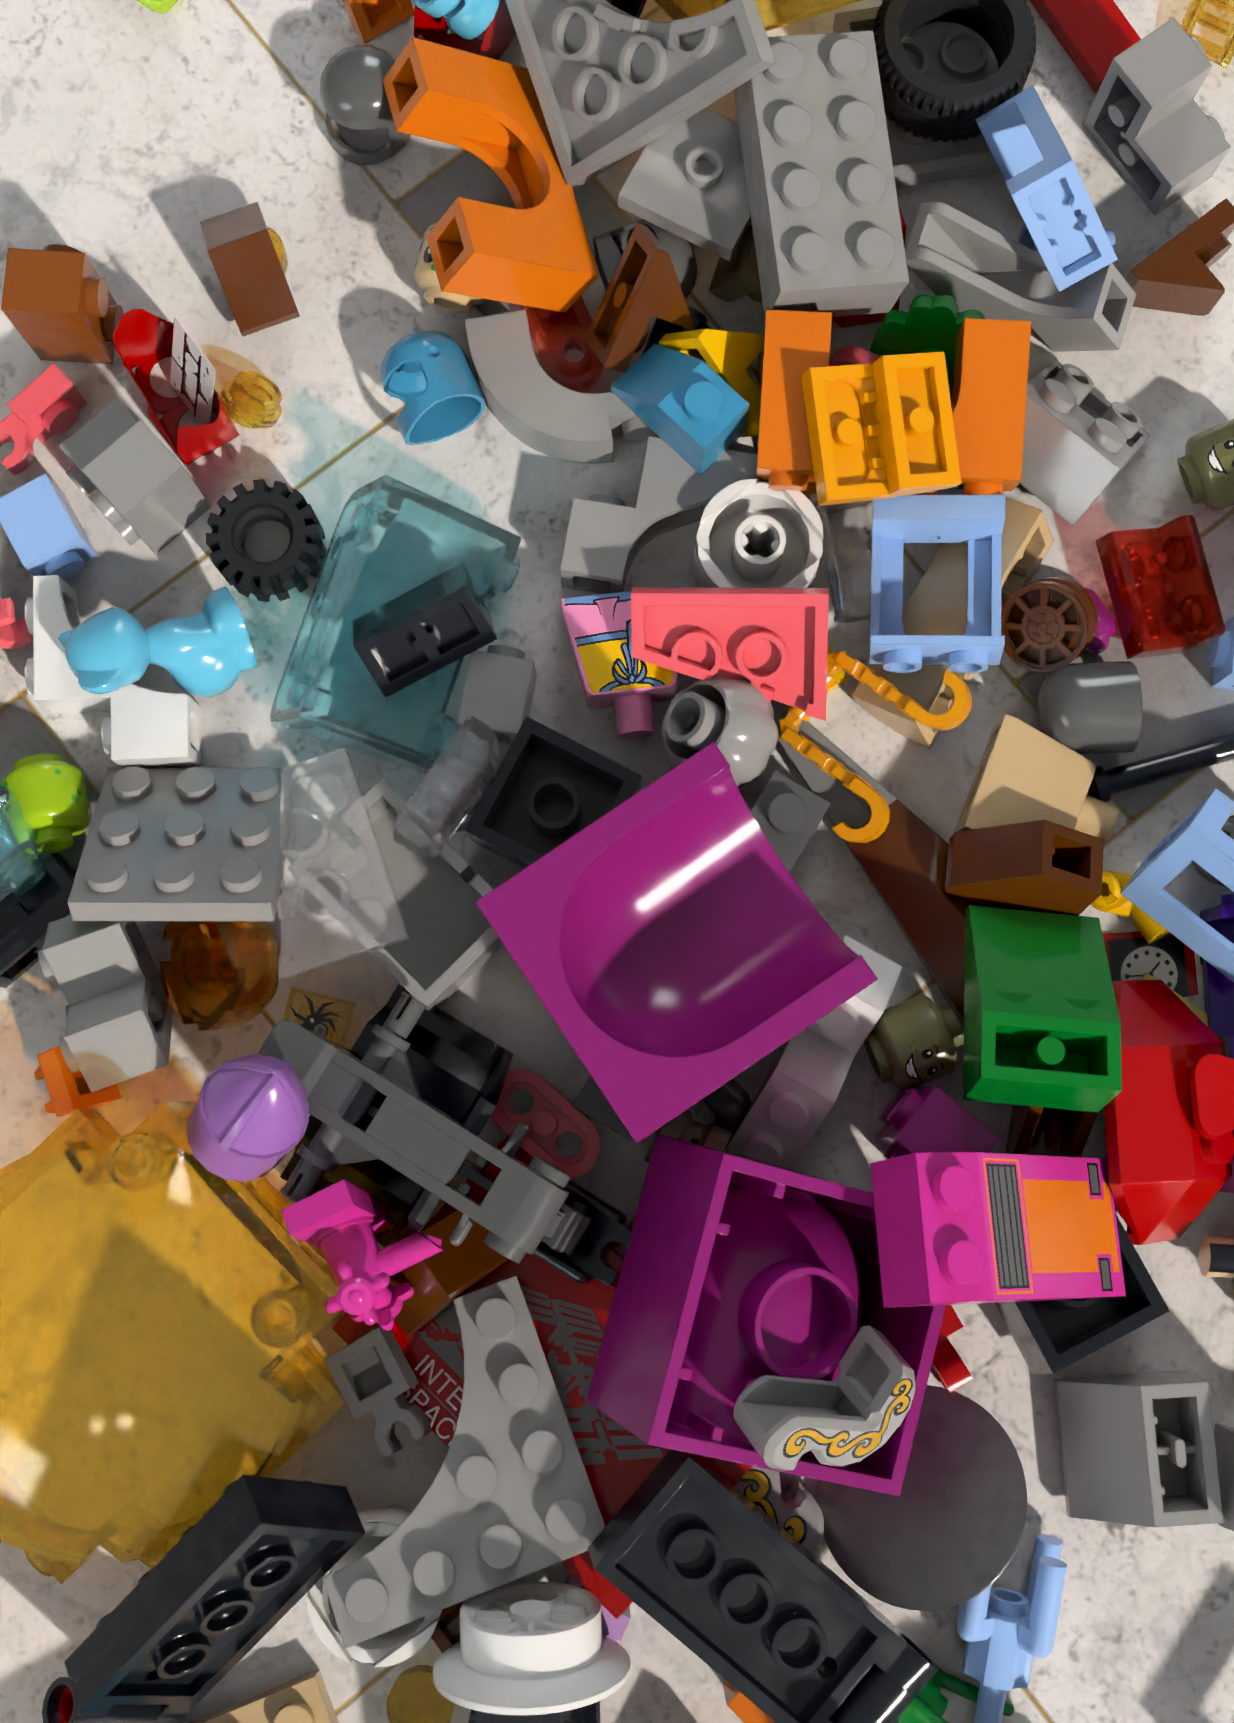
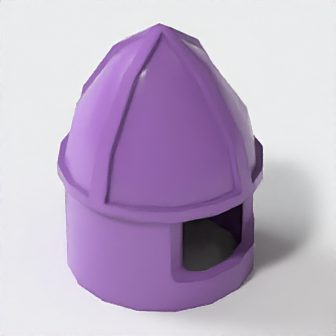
[187,1054,309,1182]

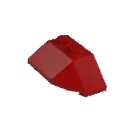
[1104,980,1234,1245]

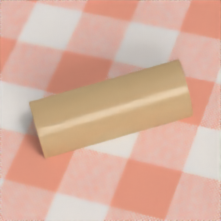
[852,497,1054,749]

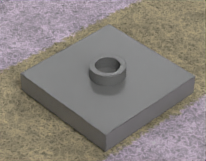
[617,108,751,261]

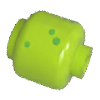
[0,753,92,853]

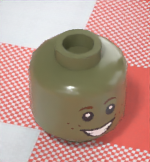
[1177,419,1234,511]
[864,996,964,1090]

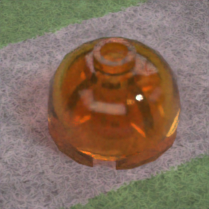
[160,921,283,1031]

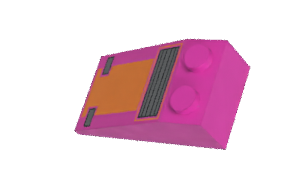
[870,1152,1126,1308]

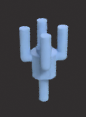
[956,1534,1067,1723]

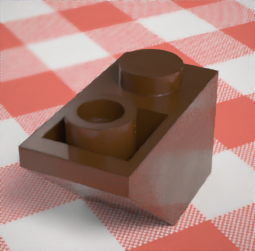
[945,819,1104,916]

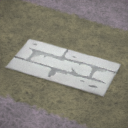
[170,317,216,425]

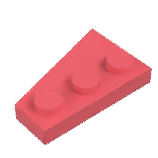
[631,587,829,721]

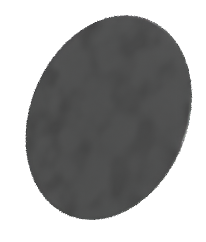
[816,1385,1027,1611]

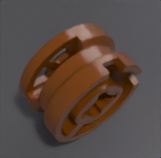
[1001,576,1099,672]

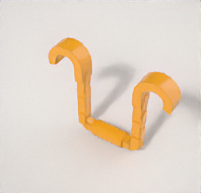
[779,651,972,843]

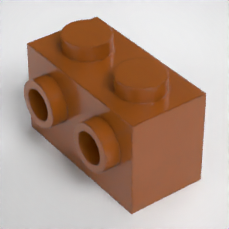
[1,244,124,364]

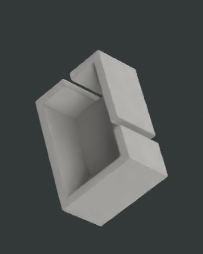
[288,777,503,1013]

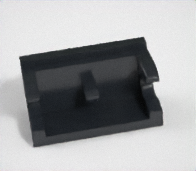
[352,562,498,698]
[0,852,76,988]

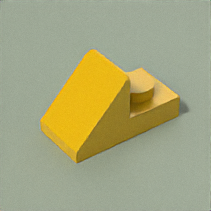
[658,329,764,437]

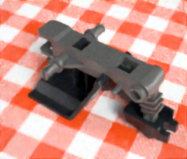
[257,984,632,1287]

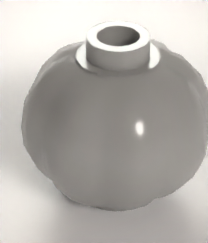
[661,674,778,789]

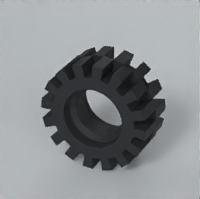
[205,479,326,602]

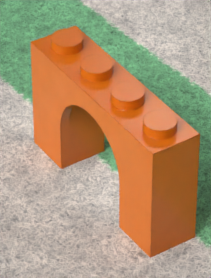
[382,37,599,313]
[756,310,1031,495]

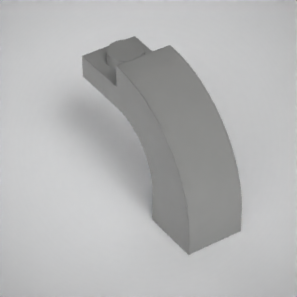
[464,309,657,464]

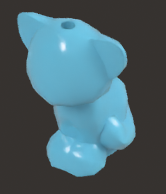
[58,586,258,697]

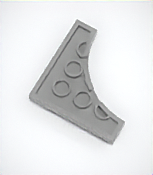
[505,0,776,186]
[323,1276,605,1649]

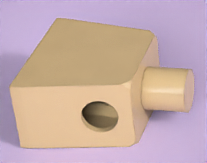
[954,714,1119,843]

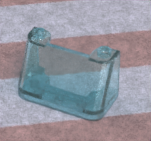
[270,475,521,775]

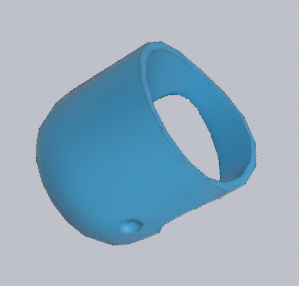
[380,330,485,445]

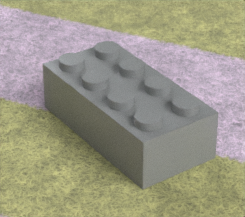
[734,30,909,318]

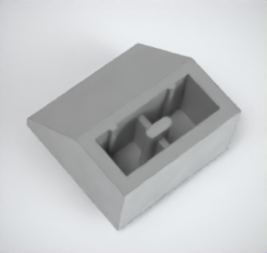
[1020,359,1151,526]
[1054,1370,1223,1528]

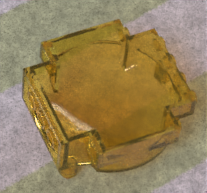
[0,1101,345,1584]

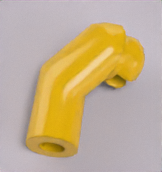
[1090,871,1170,944]

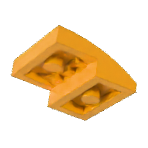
[801,352,962,506]

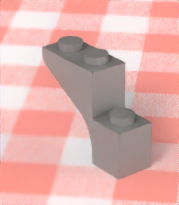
[905,202,1136,352]
[560,436,768,594]

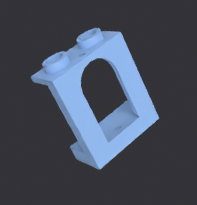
[975,85,1118,292]
[869,495,1005,673]
[1120,788,1234,982]

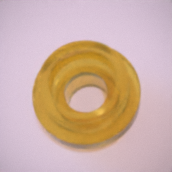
[220,371,282,429]

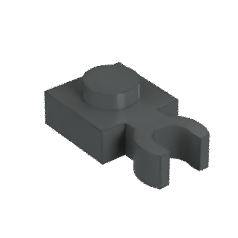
[323,1326,431,1458]

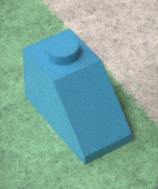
[611,343,750,476]

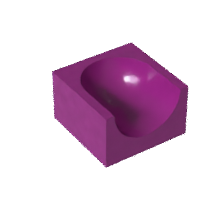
[476,742,878,1144]
[586,1134,946,1496]

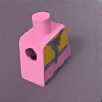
[561,586,681,739]

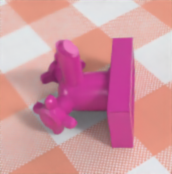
[281,1179,443,1331]

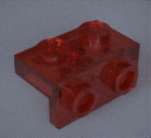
[1095,515,1225,659]

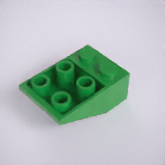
[963,905,1122,1113]

